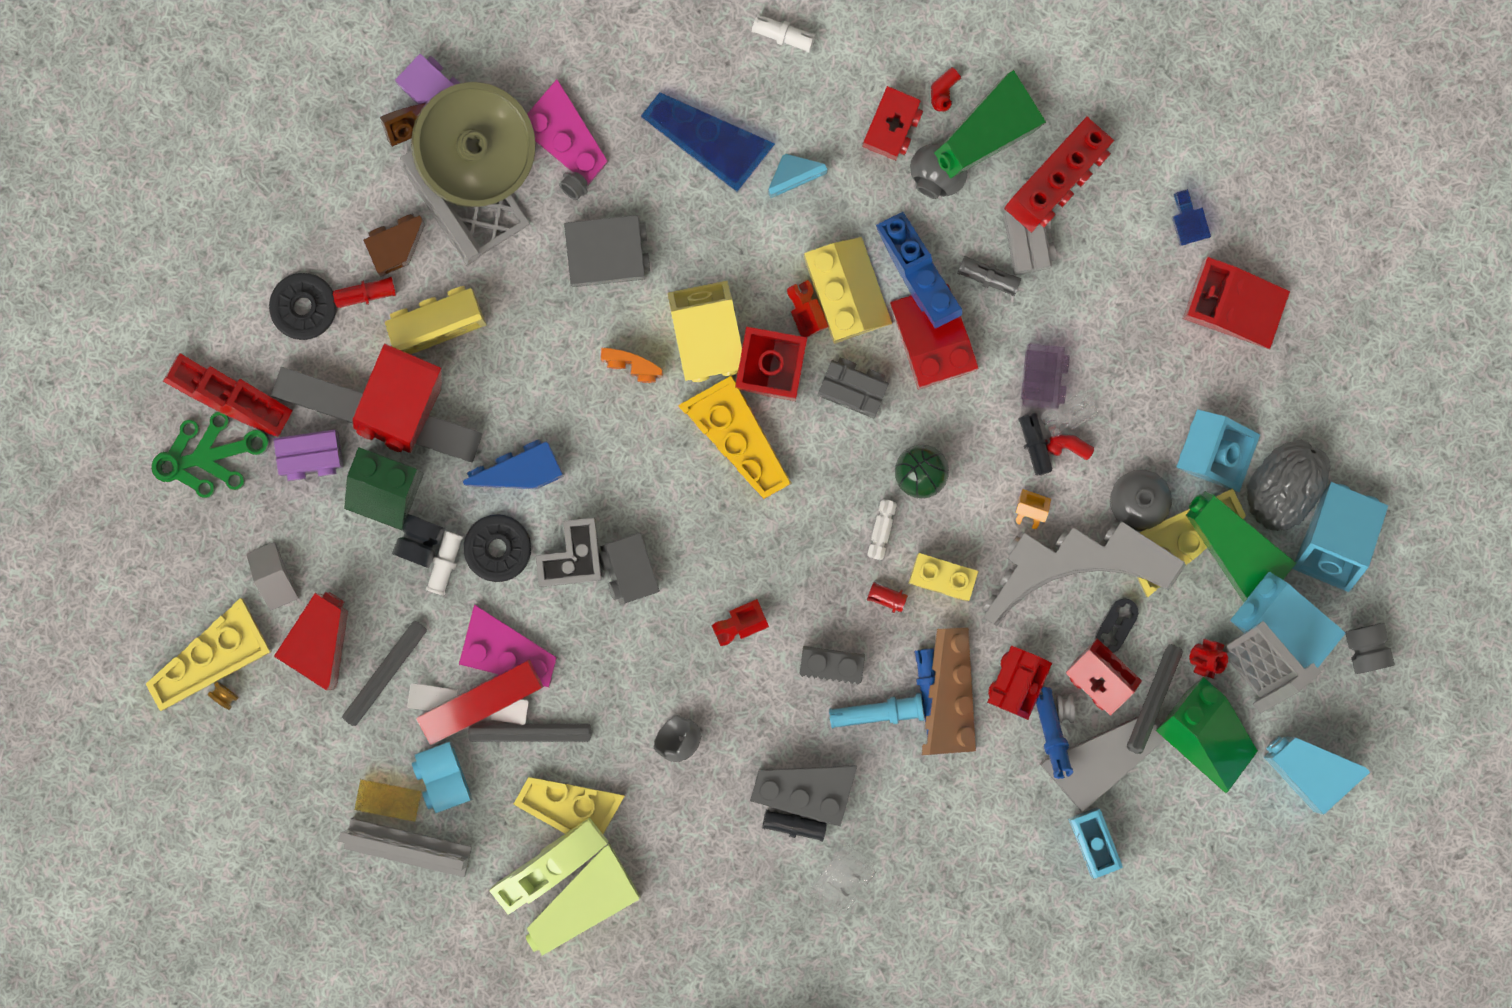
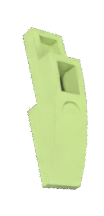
[489,817,608,914]

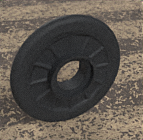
[269,273,337,340]
[463,514,531,582]

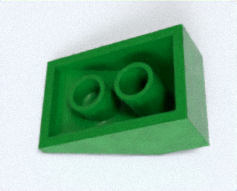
[1156,677,1258,793]

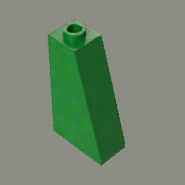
[934,70,1046,179]
[1186,491,1296,602]

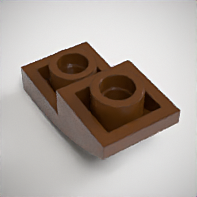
[380,103,426,147]

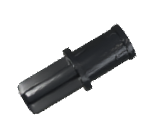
[1018,413,1053,476]

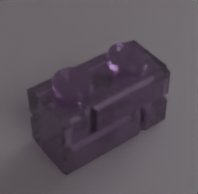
[1020,343,1070,411]

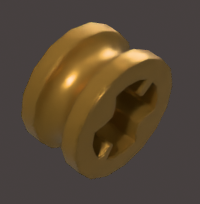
[207,682,239,710]

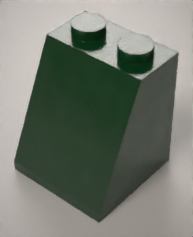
[344,447,424,531]

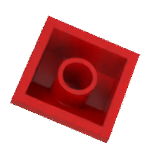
[735,326,807,402]

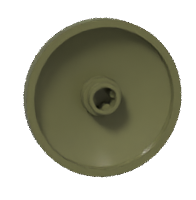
[411,82,535,207]

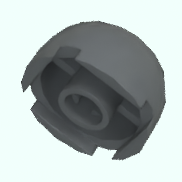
[1110,469,1172,531]

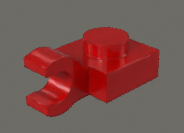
[787,280,829,338]
[711,599,769,646]

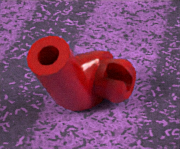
[931,67,961,112]
[1046,434,1094,460]

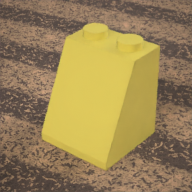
[667,281,742,382]

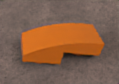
[601,347,663,383]

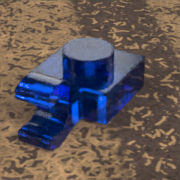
[1172,189,1211,246]

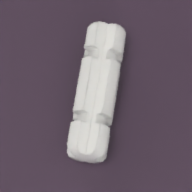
[868,499,897,560]

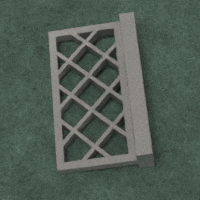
[399,151,530,266]
[1222,621,1322,714]
[338,818,472,877]

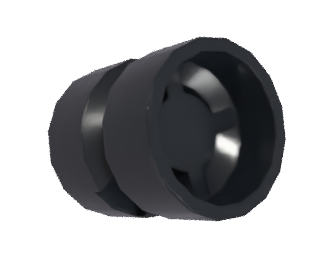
[392,514,445,568]

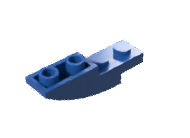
[876,212,963,328]

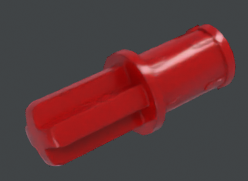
[333,276,396,308]

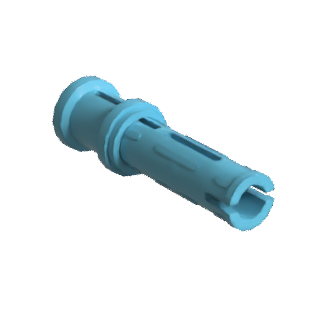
[829,693,924,729]

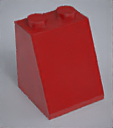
[353,343,442,453]
[274,591,348,690]

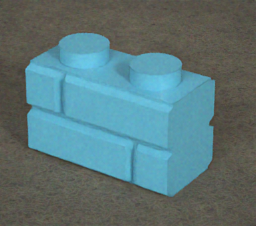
[1068,808,1123,879]

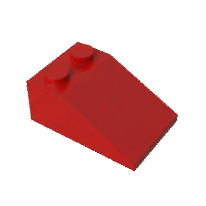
[890,284,979,390]

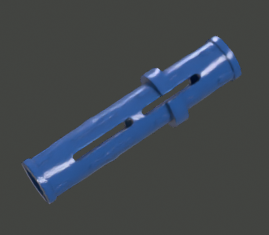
[914,648,936,739]
[1036,687,1073,779]

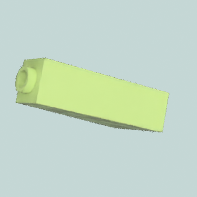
[525,844,641,956]

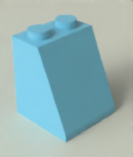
[1292,482,1389,592]
[1230,572,1346,668]
[1264,736,1370,815]

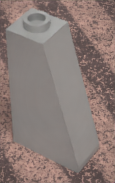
[1040,717,1165,812]

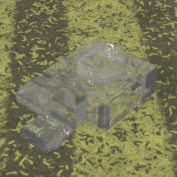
[1041,391,1098,437]

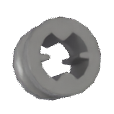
[1056,695,1075,723]

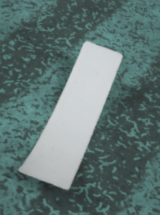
[407,683,529,725]

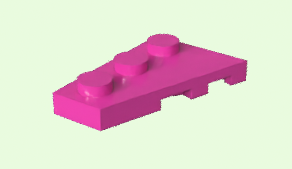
[527,79,608,186]
[459,604,557,687]

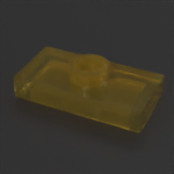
[354,779,422,822]

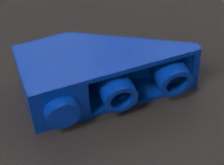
[463,439,564,490]

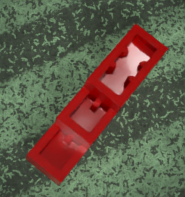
[163,353,293,437]
[416,659,544,745]

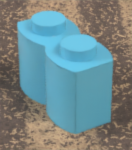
[412,742,473,813]

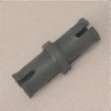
[957,256,1022,296]

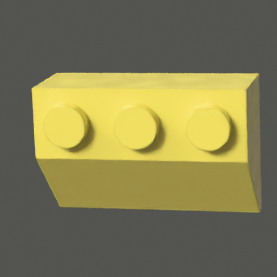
[804,237,892,344]
[385,286,487,355]

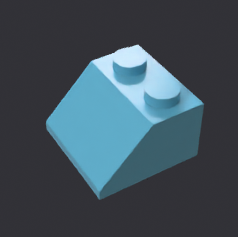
[1177,409,1260,492]

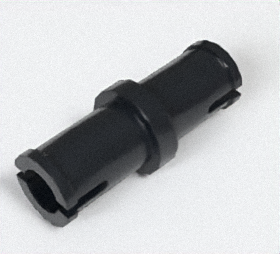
[762,809,827,842]

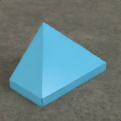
[768,154,827,198]

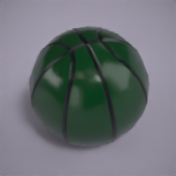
[895,444,949,499]

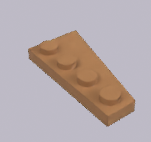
[921,627,976,755]

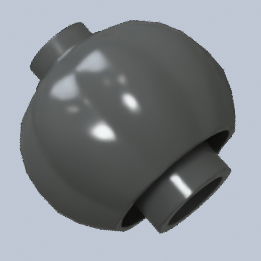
[910,144,968,199]

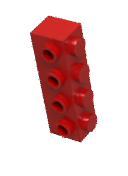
[1004,116,1115,233]

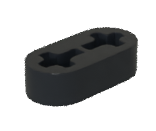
[1094,598,1139,653]

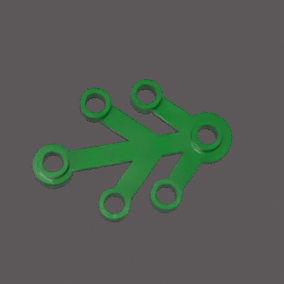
[151,412,269,498]

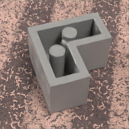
[536,518,602,587]

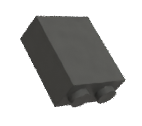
[564,215,650,287]

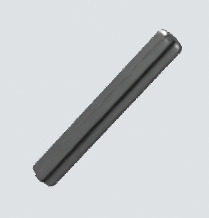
[342,621,427,726]
[1127,644,1183,754]
[468,724,591,742]

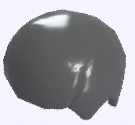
[654,715,702,762]

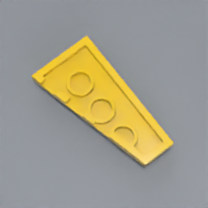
[678,376,792,499]

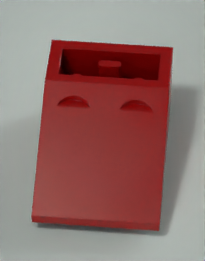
[1182,257,1290,350]

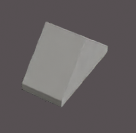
[246,542,299,611]

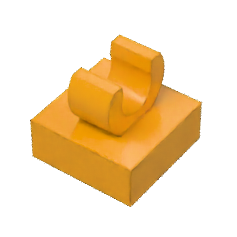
[1015,489,1051,529]

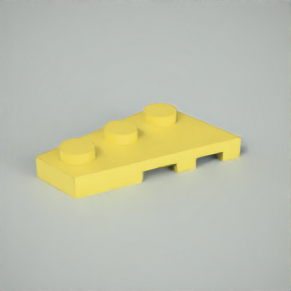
[513,777,625,834]

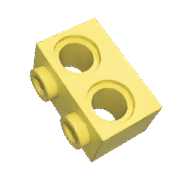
[908,553,978,601]

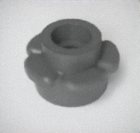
[559,172,588,200]

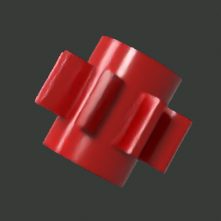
[1189,639,1228,679]

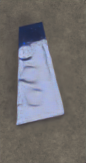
[641,92,775,193]

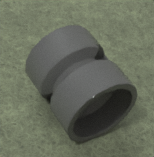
[1345,623,1395,674]

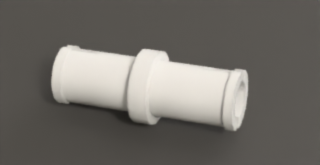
[752,13,816,53]
[425,531,463,595]

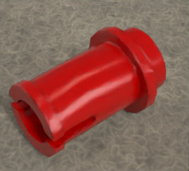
[867,582,908,613]

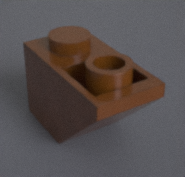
[363,214,425,277]

